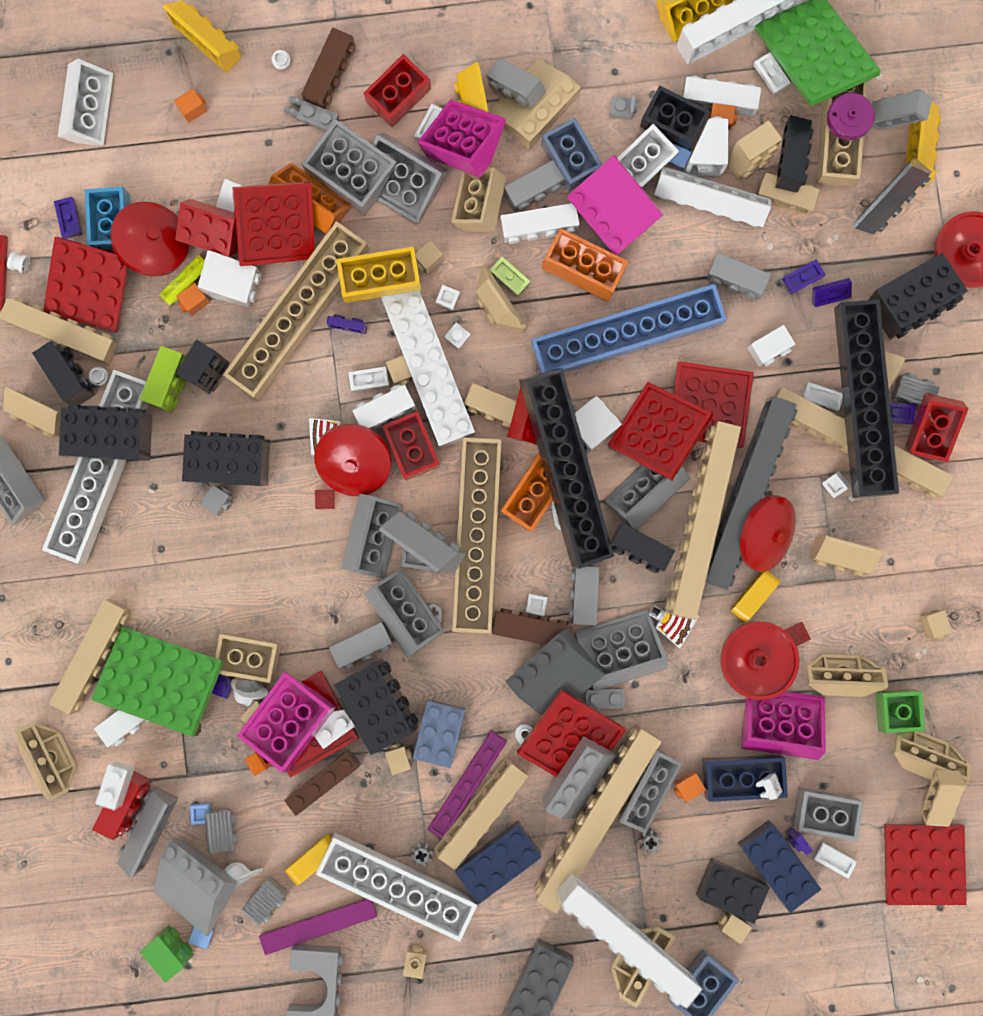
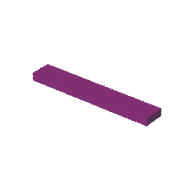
[427,730,507,839]
[259,898,377,955]

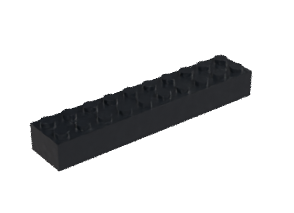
[834,299,899,498]
[519,368,614,569]

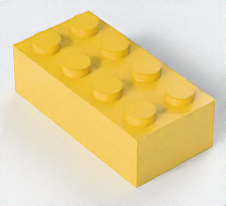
[336,246,421,303]

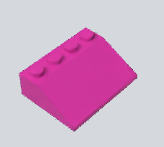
[417,99,506,178]
[567,155,664,255]
[237,672,336,773]
[742,691,826,760]

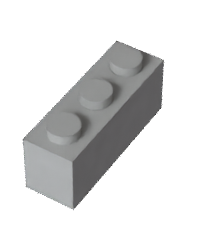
[486,58,546,109]
[872,90,932,130]
[504,159,565,212]
[706,253,771,300]
[569,566,599,626]
[329,622,393,670]

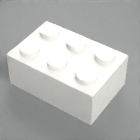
[352,384,417,432]

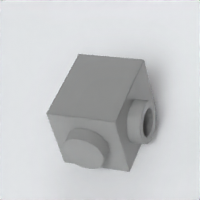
[200,485,233,516]

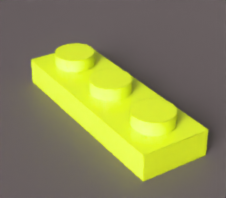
[159,254,205,305]

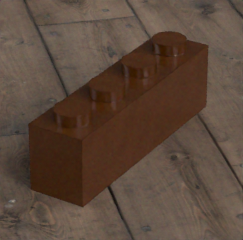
[301,27,356,109]
[492,608,573,645]
[284,749,361,816]

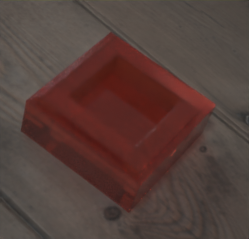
[315,490,335,509]
[785,622,811,646]

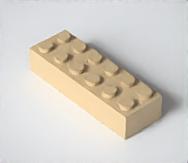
[816,81,868,187]

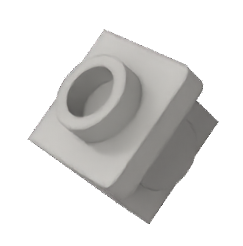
[609,94,638,120]

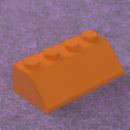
[269,163,352,234]
[541,228,629,302]
[500,453,553,532]

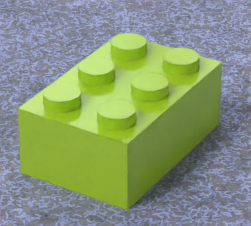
[139,346,186,413]

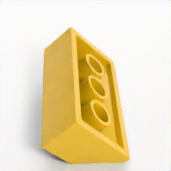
[162,0,242,73]
[655,0,733,42]
[454,62,488,112]
[905,101,941,187]

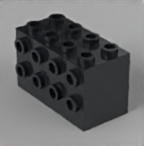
[868,252,968,340]
[59,404,153,461]
[182,431,270,486]
[334,658,419,755]

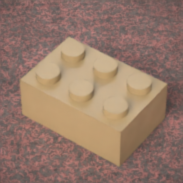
[727,121,782,180]
[451,168,506,232]
[215,633,281,683]

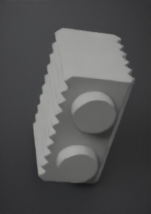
[891,373,940,408]
[204,808,237,854]
[241,876,287,926]

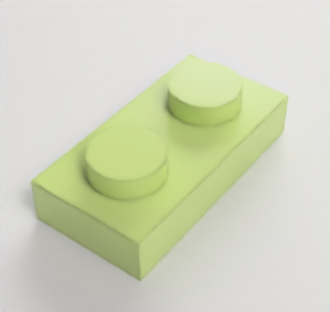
[489,257,530,297]

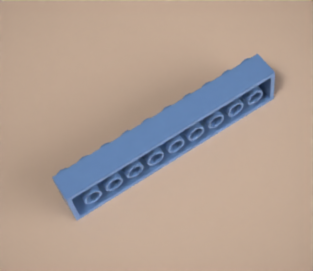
[531,284,727,373]

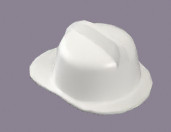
[231,677,268,707]
[223,862,263,889]

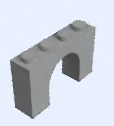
[286,944,344,1016]

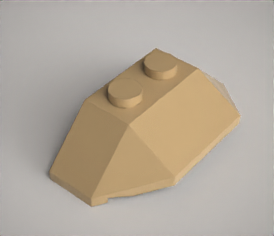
[475,264,526,333]
[806,654,888,697]
[14,722,77,802]
[894,731,971,783]
[611,926,676,1008]

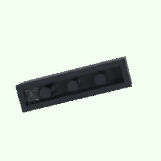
[775,115,814,193]

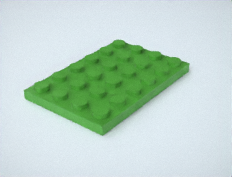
[755,0,881,107]
[91,626,224,737]

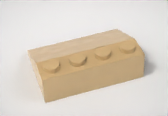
[488,59,581,150]

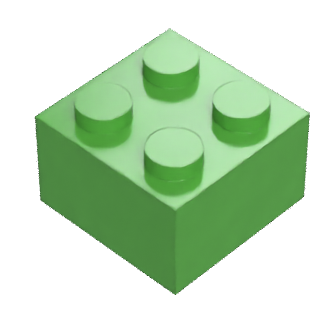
[875,689,925,733]
[140,925,194,983]

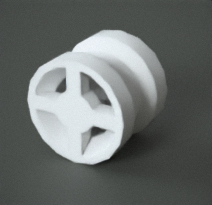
[7,252,31,274]

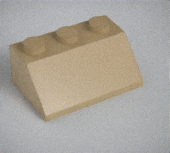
[3,387,61,438]
[810,536,883,577]

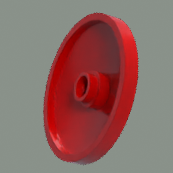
[110,202,189,277]
[934,211,983,288]
[314,424,392,496]
[740,495,796,572]
[720,621,800,700]

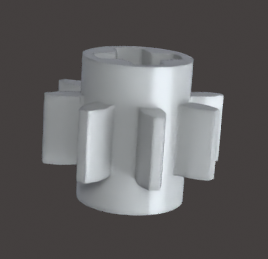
[637,828,663,855]
[410,841,434,867]

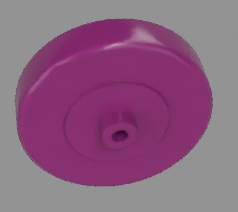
[827,93,875,141]

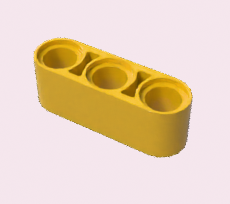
[730,571,780,623]
[285,834,332,886]

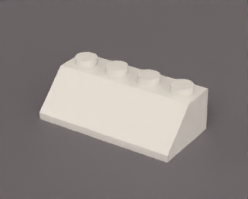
[58,59,114,146]
[618,124,679,187]

